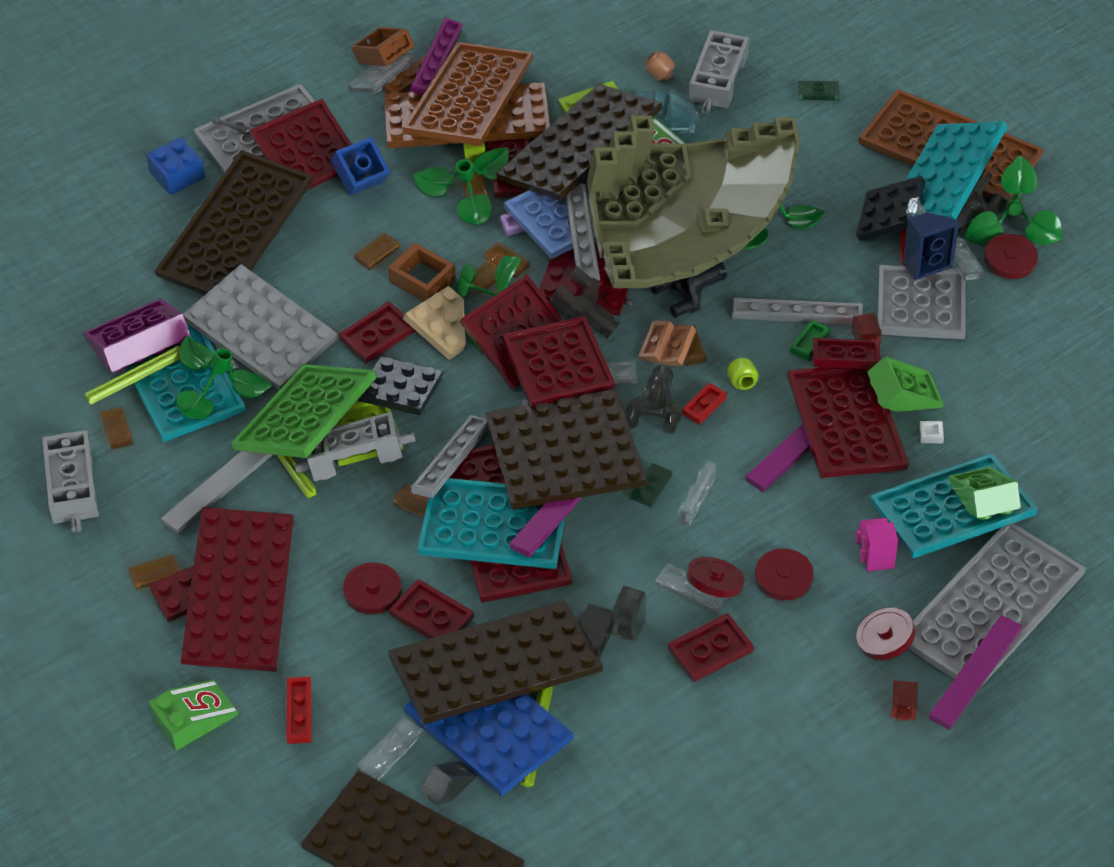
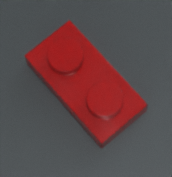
[682,382,727,425]

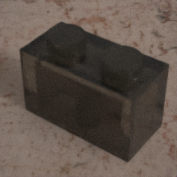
[613,585,646,641]

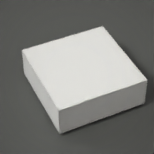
[919,421,944,443]

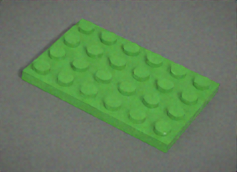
[232,364,377,458]

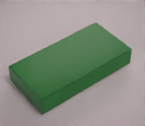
[789,320,831,361]

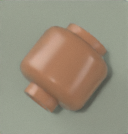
[645,51,675,81]

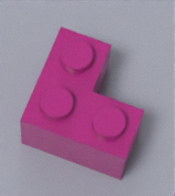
[855,518,898,572]

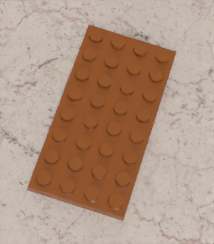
[403,42,533,146]
[384,82,550,148]
[858,89,1044,205]

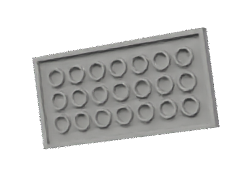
[908,523,1086,687]

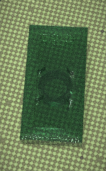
[798,81,839,101]
[631,463,672,507]

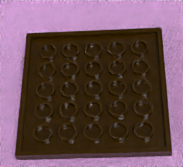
[485,389,647,510]

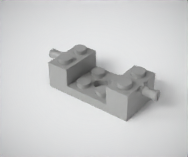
[689,30,749,114]
[295,412,416,481]
[42,430,99,532]

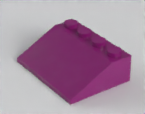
[83,298,191,372]

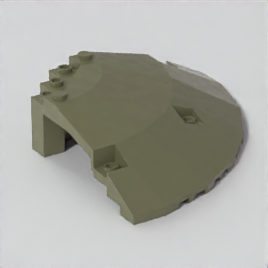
[587,115,800,288]

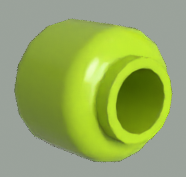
[727,358,759,390]

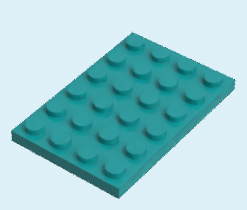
[906,121,1008,220]
[125,323,246,442]
[870,453,1037,559]
[418,478,565,569]

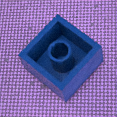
[146,137,205,195]
[331,137,391,196]

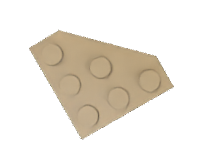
[403,286,466,360]

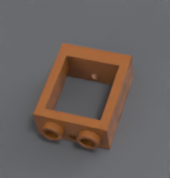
[351,27,415,66]
[388,243,456,301]

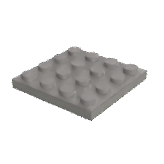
[877,265,966,340]

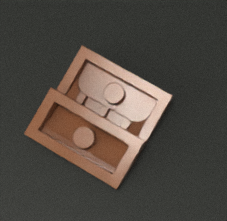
[638,321,696,366]

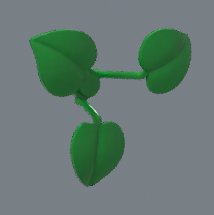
[414,148,509,226]
[965,155,1063,246]
[743,205,825,249]
[455,256,522,350]
[176,336,273,419]

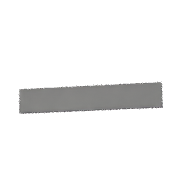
[566,183,600,283]
[732,298,863,325]
[411,415,489,498]
[161,451,273,535]

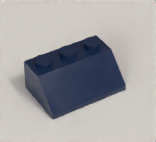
[903,212,959,281]

